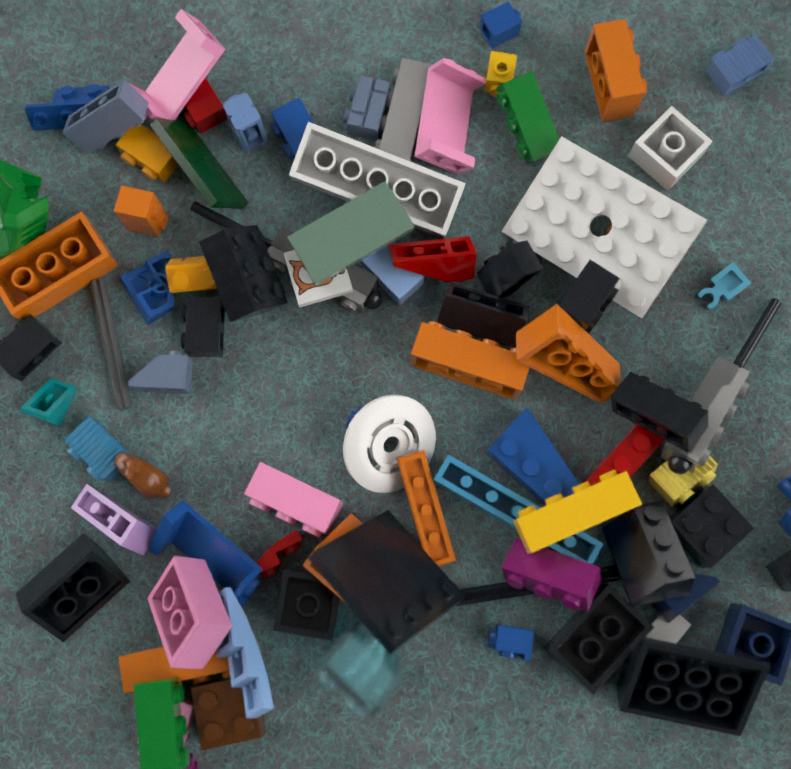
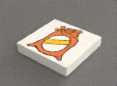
[284,250,353,308]

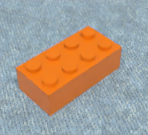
[0,211,119,320]
[410,321,530,401]

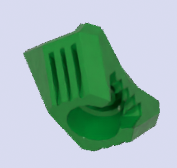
[0,160,49,260]

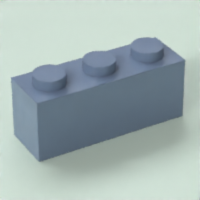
[62,79,149,155]

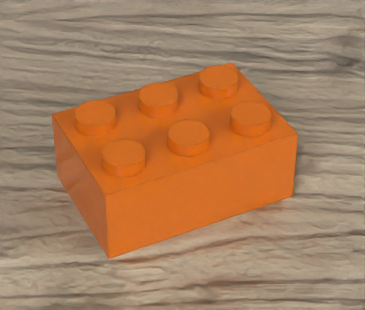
[584,19,647,123]

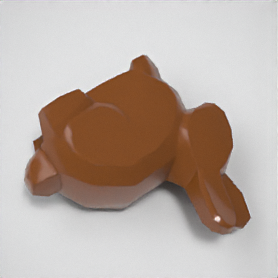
[114,451,171,498]

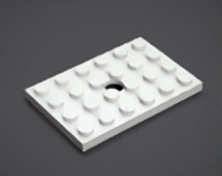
[502,136,707,318]

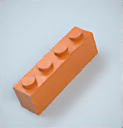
[118,646,230,693]

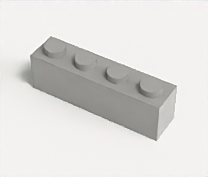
[375,58,433,162]

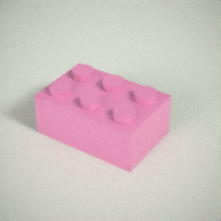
[244,462,344,538]
[147,556,232,669]

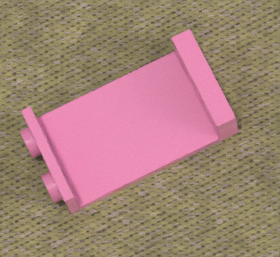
[129,9,225,121]
[415,58,486,174]

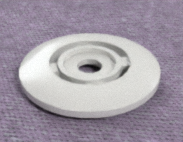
[343,395,436,493]

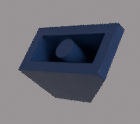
[652,573,720,623]

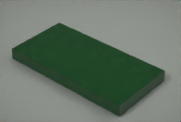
[150,117,249,209]

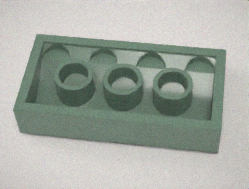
[287,181,415,286]

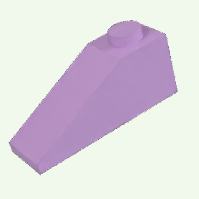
[71,484,157,555]

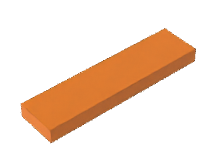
[396,449,456,566]

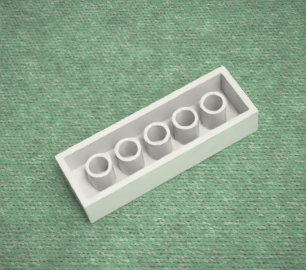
[289,122,466,238]

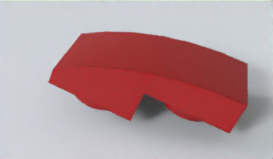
[257,529,305,580]

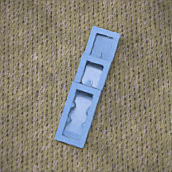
[216,587,274,718]

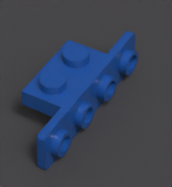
[25,84,110,131]

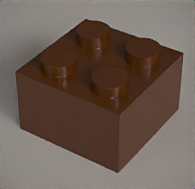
[191,678,266,751]

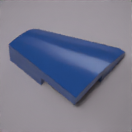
[120,251,174,325]

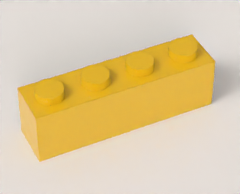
[513,469,642,554]

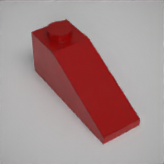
[184,77,228,134]
[388,236,477,282]

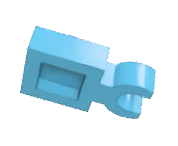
[697,262,751,310]

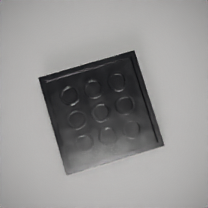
[308,510,466,655]

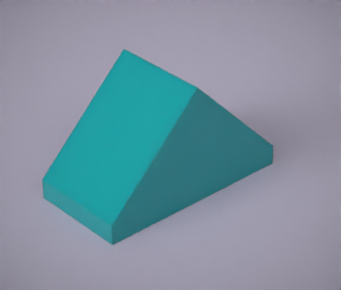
[21,378,77,427]

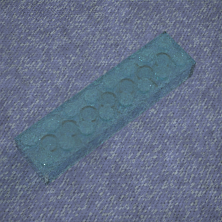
[316,619,403,719]

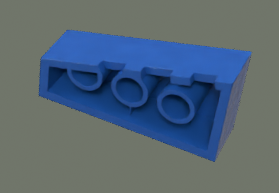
[486,407,580,507]

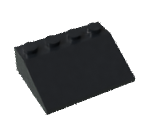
[617,637,770,736]

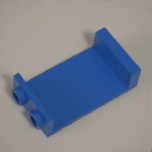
[148,500,263,608]

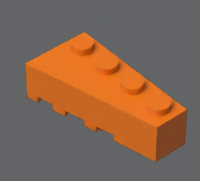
[516,304,621,403]

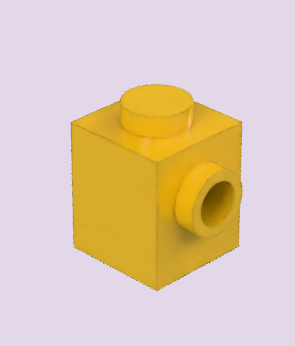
[484,51,517,97]

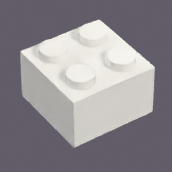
[628,106,713,191]

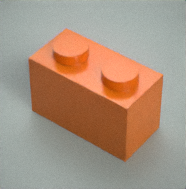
[114,185,168,237]

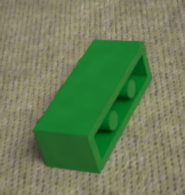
[496,71,559,163]
[134,676,190,769]

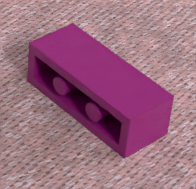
[502,538,601,612]

